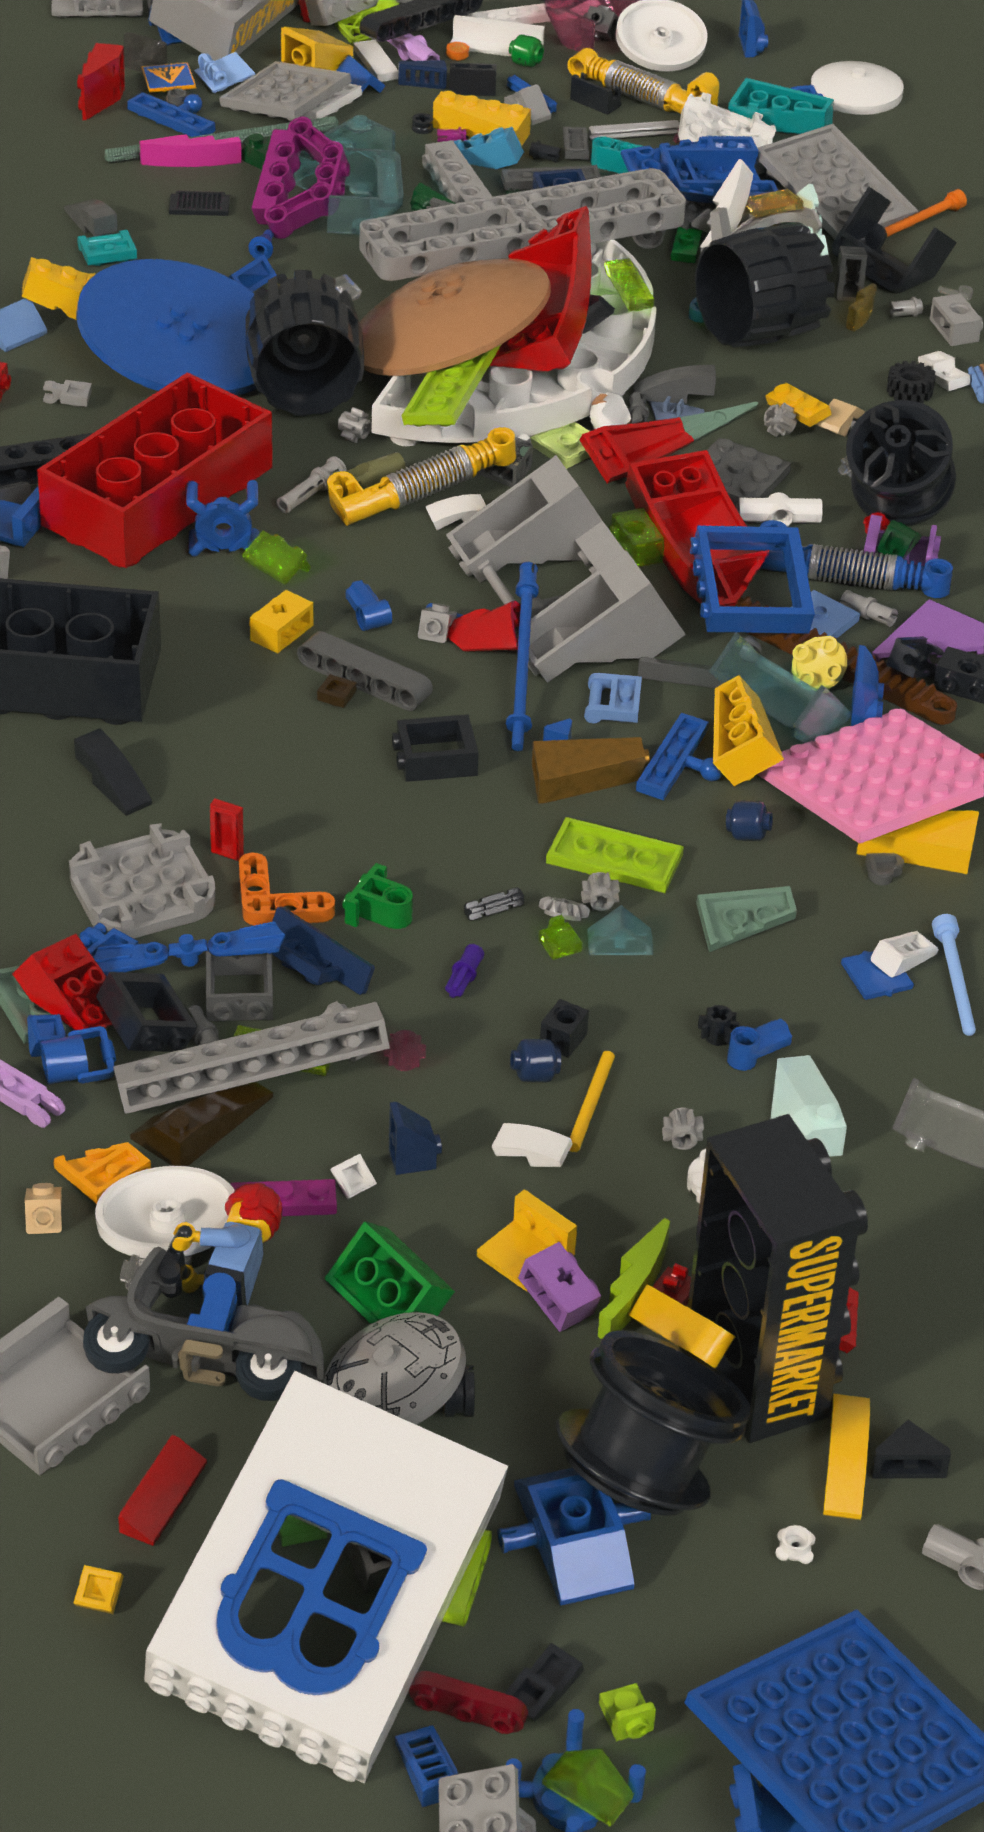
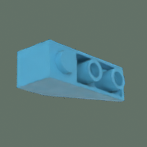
[454,127,524,169]

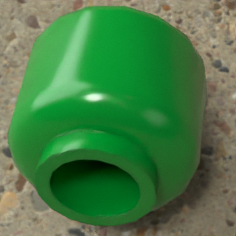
[508,34,544,68]

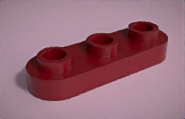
[409,1671,528,1734]

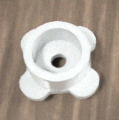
[775,1525,815,1564]

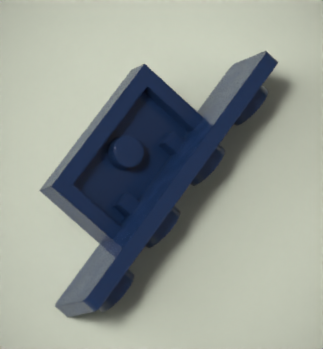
[272,907,375,995]

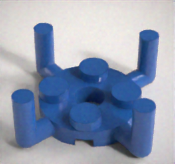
[186,480,260,557]
[506,1709,646,1832]

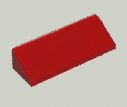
[118,1434,207,1546]

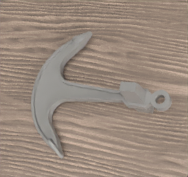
[691,205,822,252]

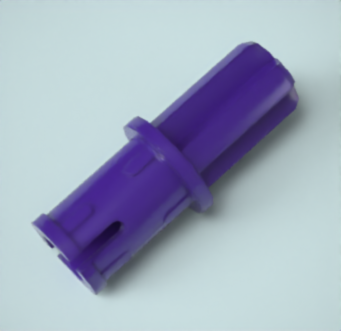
[445,944,485,998]

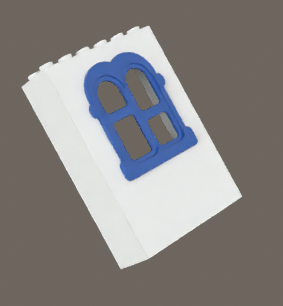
[144,1371,508,1783]

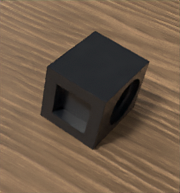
[540,999,589,1058]

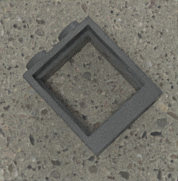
[206,951,273,1021]

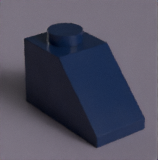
[389,1101,442,1175]

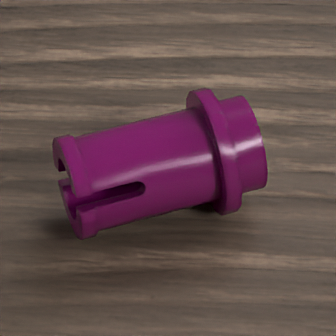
[437,127,466,142]

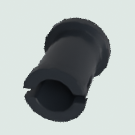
[529,140,561,163]

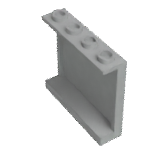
[0,1297,150,1476]

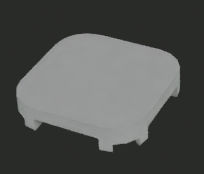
[69,823,215,939]

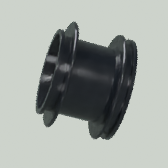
[556,1331,751,1516]

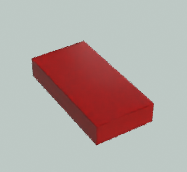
[210,798,244,861]

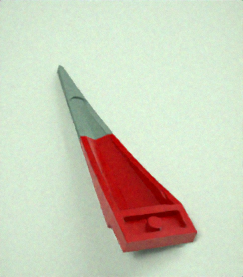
[579,402,759,484]

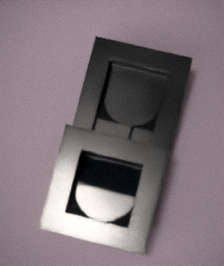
[505,1643,584,1722]

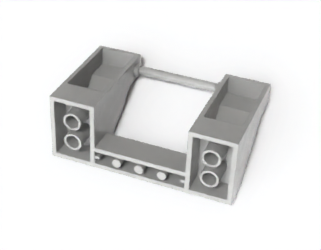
[446,456,686,683]

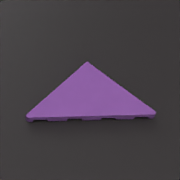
[872,599,984,662]

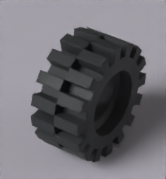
[886,361,936,403]

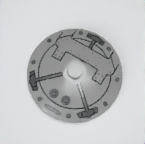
[323,1312,466,1425]

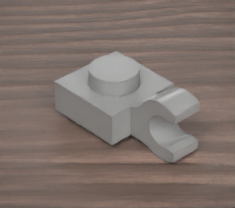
[43,380,92,407]

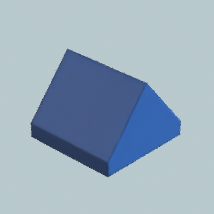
[543,718,572,741]

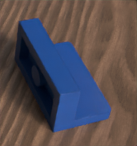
[336,54,386,99]

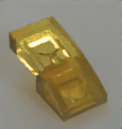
[846,283,877,332]

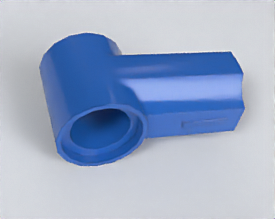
[346,580,392,631]
[727,1018,792,1071]

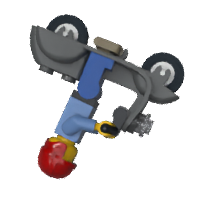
[83,1182,324,1401]

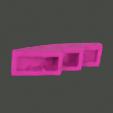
[140,134,242,167]

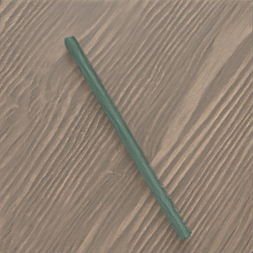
[105,116,338,164]

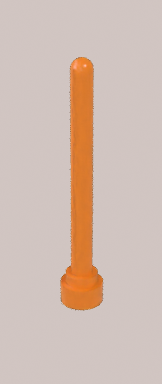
[885,189,967,238]

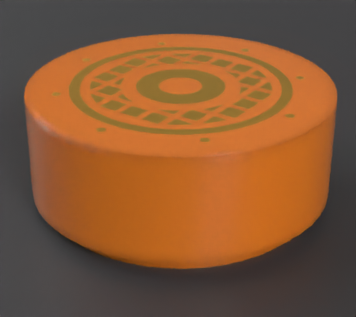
[446,42,469,61]

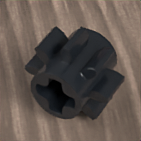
[698,1005,740,1046]

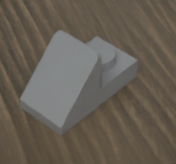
[504,84,551,125]

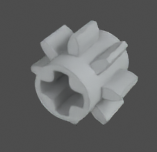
[764,403,797,437]
[338,407,372,443]
[581,872,620,911]
[662,1107,704,1150]

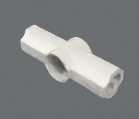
[737,492,822,527]

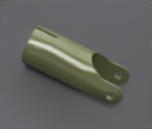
[345,452,406,488]

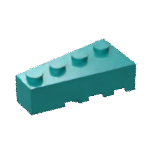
[728,78,834,134]

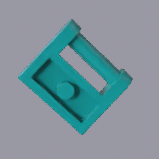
[77,230,137,266]

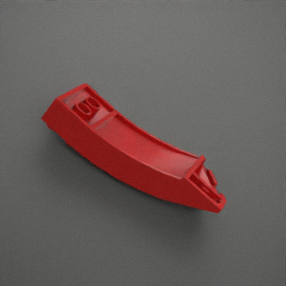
[489,206,592,371]
[626,450,770,606]

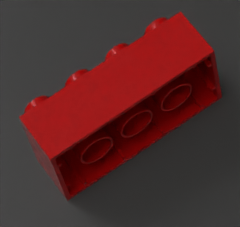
[37,372,272,568]

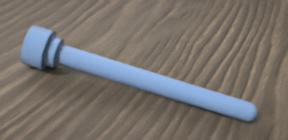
[932,914,976,1036]

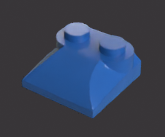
[739,0,768,57]
[851,645,884,726]

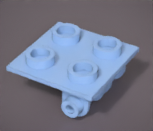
[194,52,255,93]

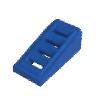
[395,1725,458,1807]

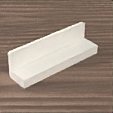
[450,15,545,56]

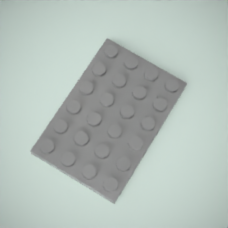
[757,124,918,240]

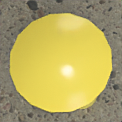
[792,636,847,692]

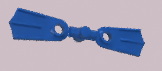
[93,921,285,976]

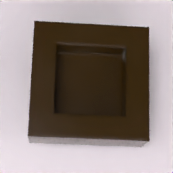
[317,674,357,708]

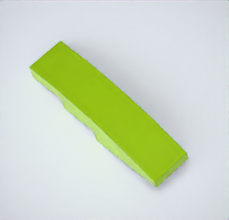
[598,1218,670,1339]

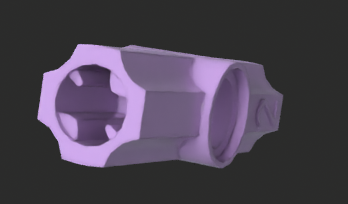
[387,33,440,72]

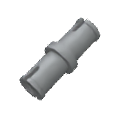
[840,590,898,627]

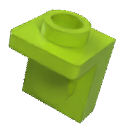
[599,1683,656,1742]

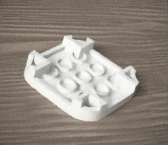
[678,92,776,174]

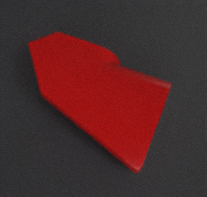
[448,601,521,651]

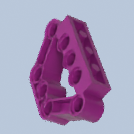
[251,116,350,239]

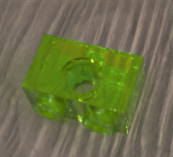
[608,508,664,567]

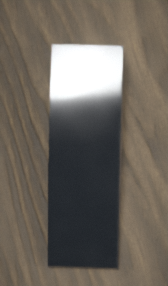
[74,728,152,816]

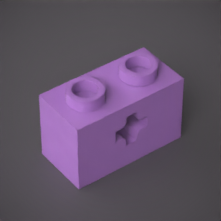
[518,1242,601,1332]

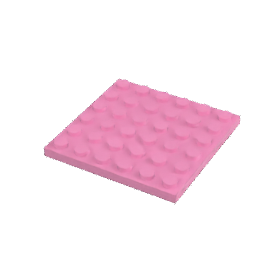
[757,708,984,844]

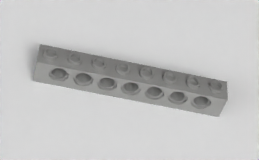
[113,1002,390,1114]

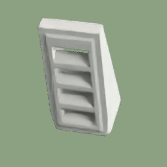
[871,931,939,977]

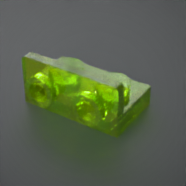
[242,530,311,585]

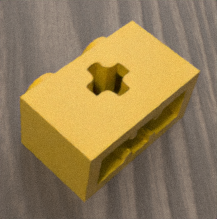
[249,590,313,654]

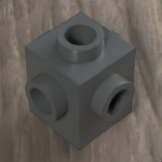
[582,5,619,41]

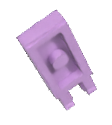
[0,1060,65,1128]

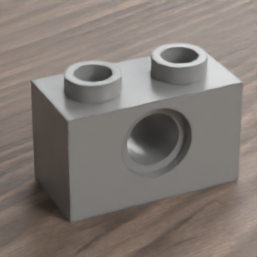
[930,293,983,346]

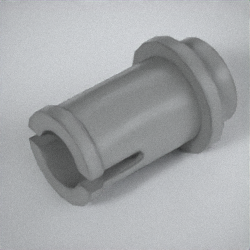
[889,297,923,318]

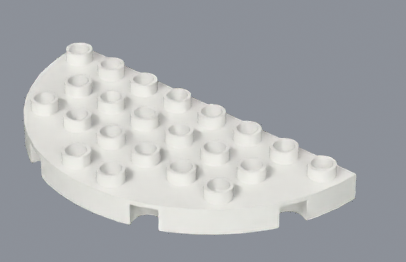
[372,240,656,446]

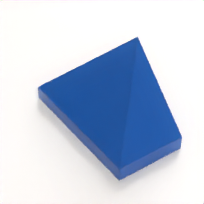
[229,254,277,292]

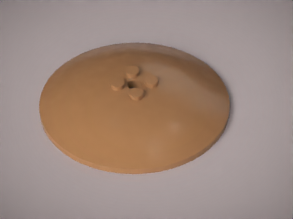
[360,259,551,376]

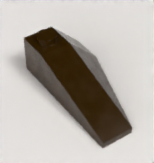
[130,1082,273,1166]

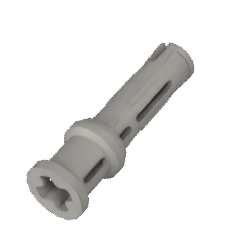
[277,456,347,513]

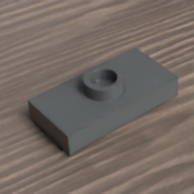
[563,127,589,159]

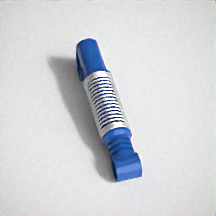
[759,520,953,598]

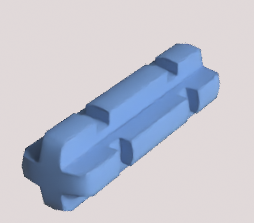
[968,366,984,404]

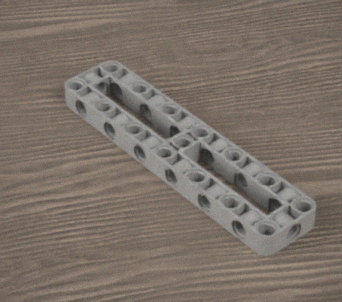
[359,168,686,281]

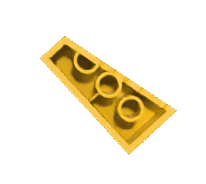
[433,91,531,146]
[22,257,95,320]
[713,675,784,786]

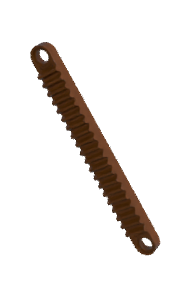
[734,596,957,725]

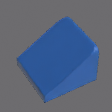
[27,1014,67,1057]

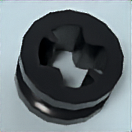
[412,113,433,134]

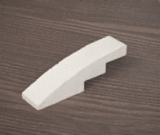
[700,159,753,248]

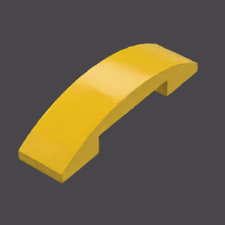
[823,1393,870,1520]

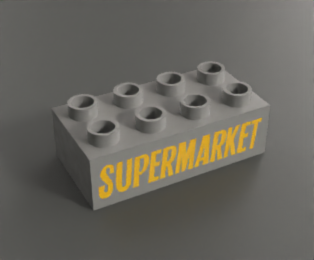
[149,0,299,61]

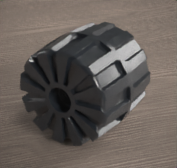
[695,223,835,348]
[246,270,364,417]

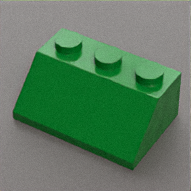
[324,1221,455,1324]

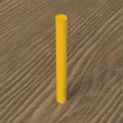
[569,1051,615,1152]

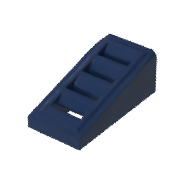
[398,60,447,89]

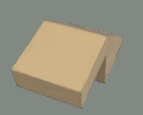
[815,399,865,437]

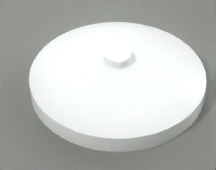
[616,0,707,72]
[811,61,904,115]
[95,1166,235,1258]

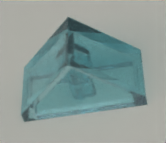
[587,905,653,955]

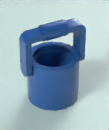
[40,1026,117,1085]

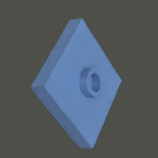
[792,590,860,639]

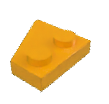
[54,1142,151,1204]

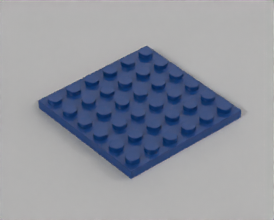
[684,1609,984,1832]

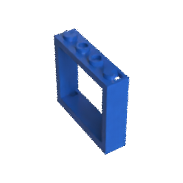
[690,526,815,634]

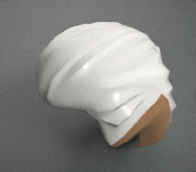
[589,392,631,429]

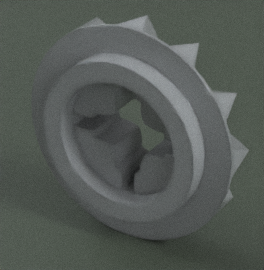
[539,896,590,921]

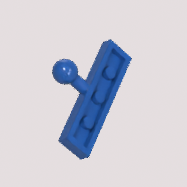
[127,92,216,137]
[636,713,723,801]

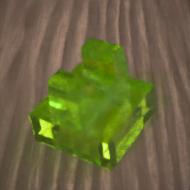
[539,915,582,960]

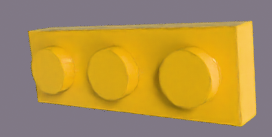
[765,383,832,427]

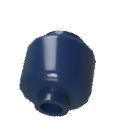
[726,800,773,841]
[510,1039,561,1082]

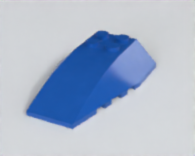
[621,136,780,205]

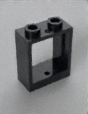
[392,714,479,782]
[96,972,197,1052]

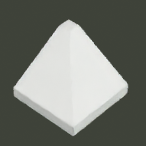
[330,1154,377,1199]

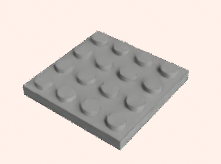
[219,61,351,121]

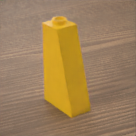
[853,810,979,874]

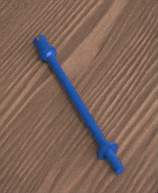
[506,562,539,751]

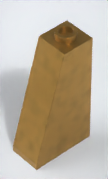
[532,737,650,804]

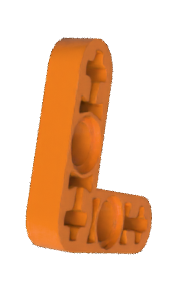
[239,852,335,925]

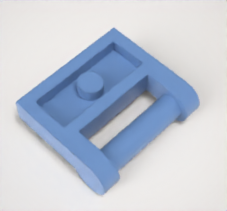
[584,673,642,723]

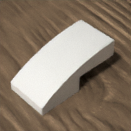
[918,351,970,391]
[426,494,486,530]
[492,1123,573,1167]

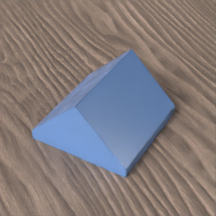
[0,298,47,352]

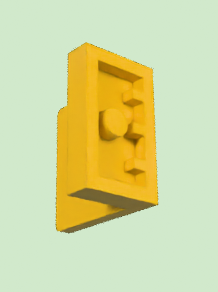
[477,1189,577,1292]

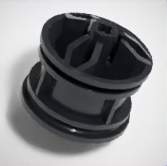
[846,400,956,526]

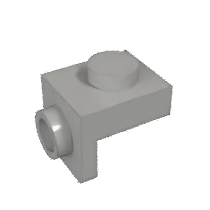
[418,603,457,643]

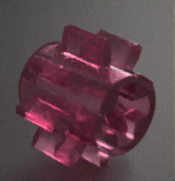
[384,1030,426,1071]

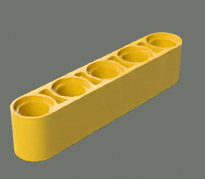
[628,1284,735,1369]

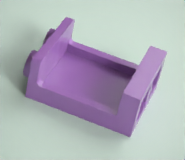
[864,515,941,566]

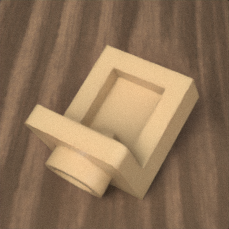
[25,1183,62,1234]

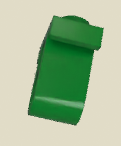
[342,863,413,929]

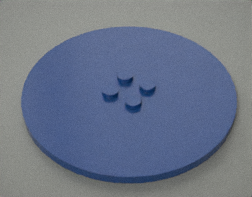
[76,259,257,396]

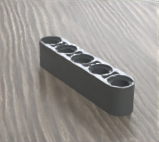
[297,631,433,711]

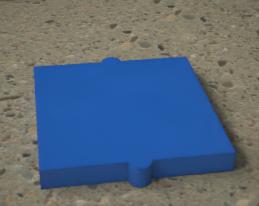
[841,951,914,1000]

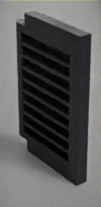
[169,191,230,216]

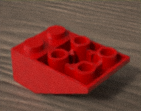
[77,43,125,120]
[12,934,113,1030]

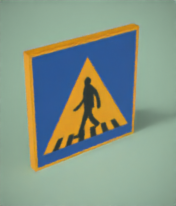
[142,62,196,92]

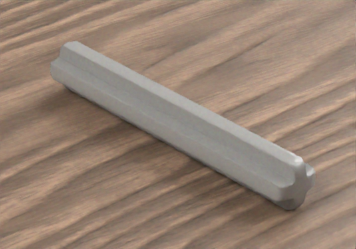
[588,120,680,141]

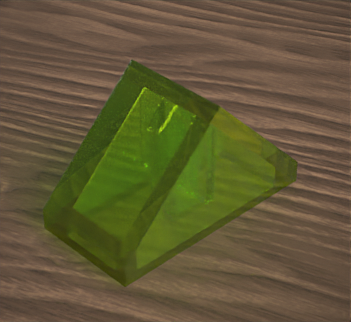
[542,1749,634,1827]

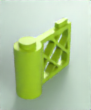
[335,0,399,46]

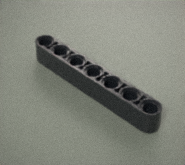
[360,0,483,42]

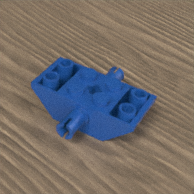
[497,1468,651,1606]

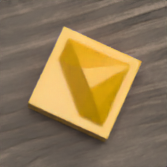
[74,1565,124,1614]

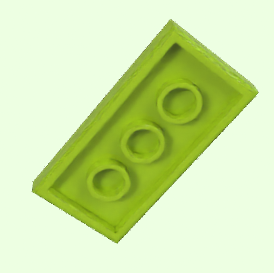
[546,817,684,893]

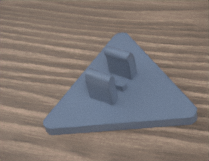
[649,396,705,421]

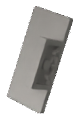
[51,0,143,18]
[439,1764,536,1832]

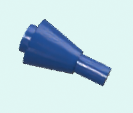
[248,229,274,259]

